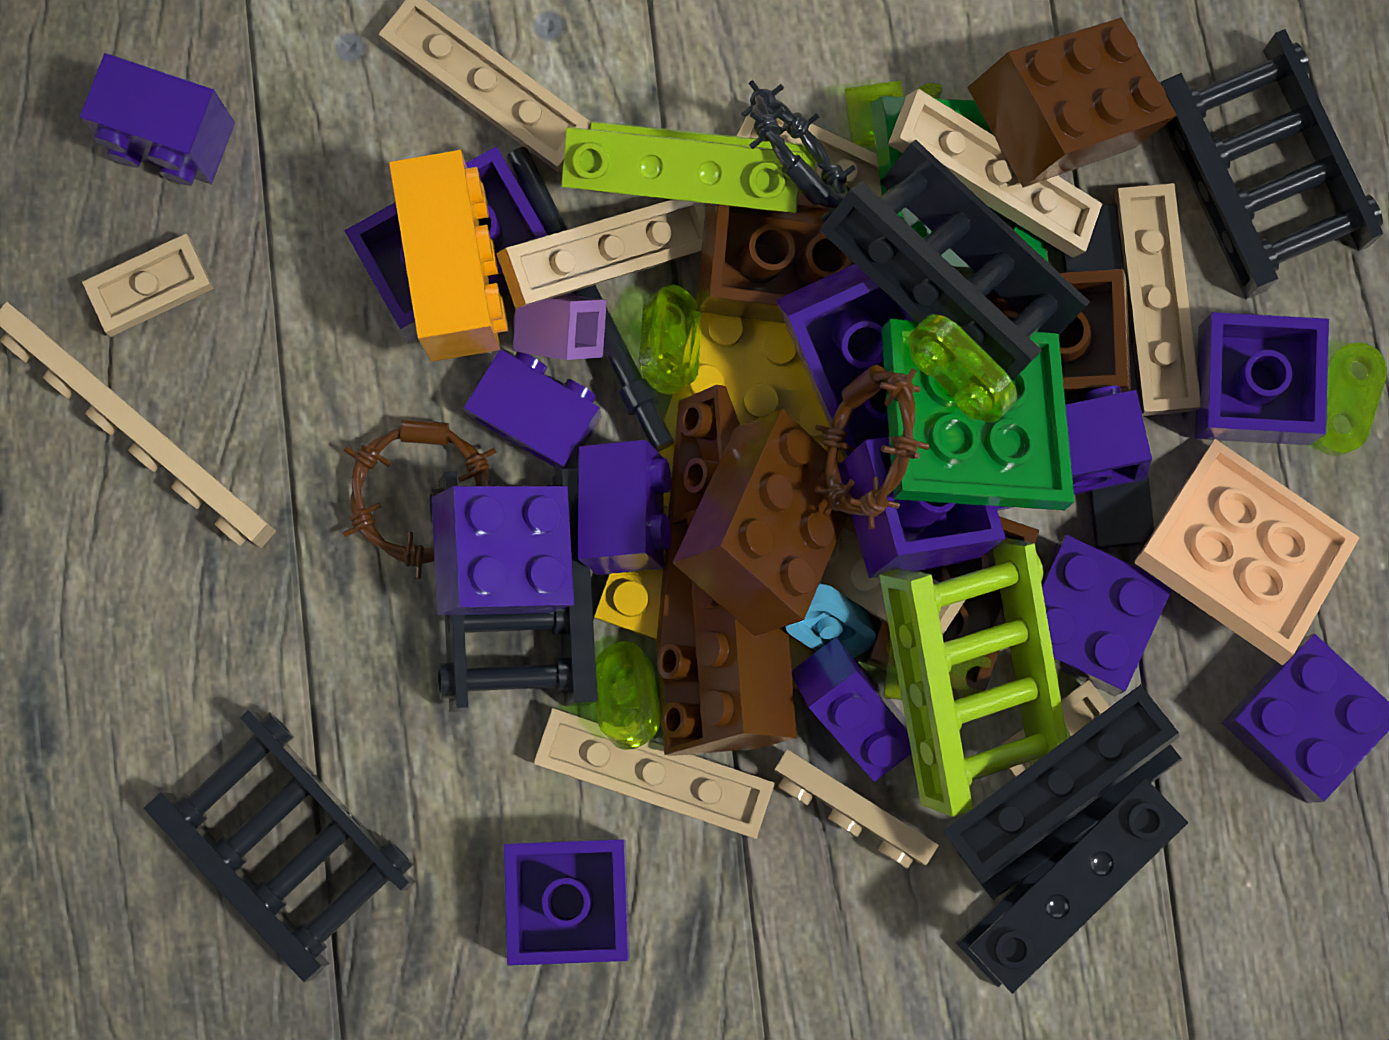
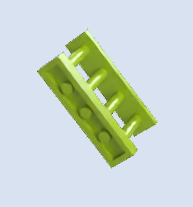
[561,121,817,213]
[879,538,1071,817]

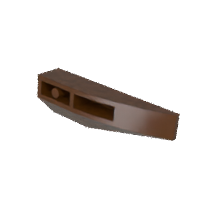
[657,384,797,756]

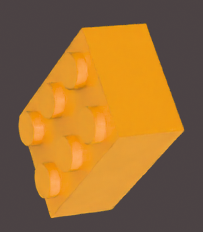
[389,150,508,362]

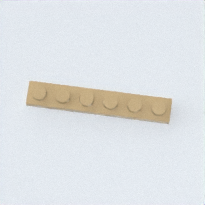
[0,302,276,548]

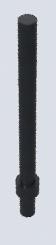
[507,147,674,452]

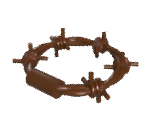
[815,365,929,529]
[342,419,497,579]

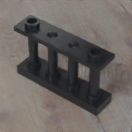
[1160,29,1384,300]
[819,139,1090,398]
[429,468,598,712]
[943,684,1182,901]
[143,710,416,983]
[955,778,1189,994]

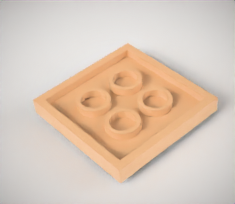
[1134,439,1360,665]

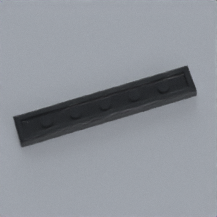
[1061,204,1155,549]

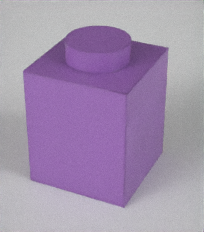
[513,294,607,360]

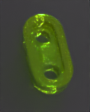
[639,285,701,394]
[908,314,1017,422]
[1313,342,1387,456]
[595,641,661,750]

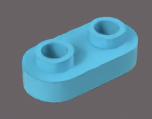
[785,583,876,657]

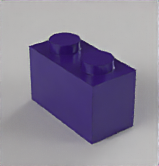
[464,349,602,471]
[578,440,671,575]
[792,636,912,782]

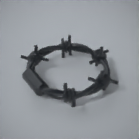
[741,80,856,222]

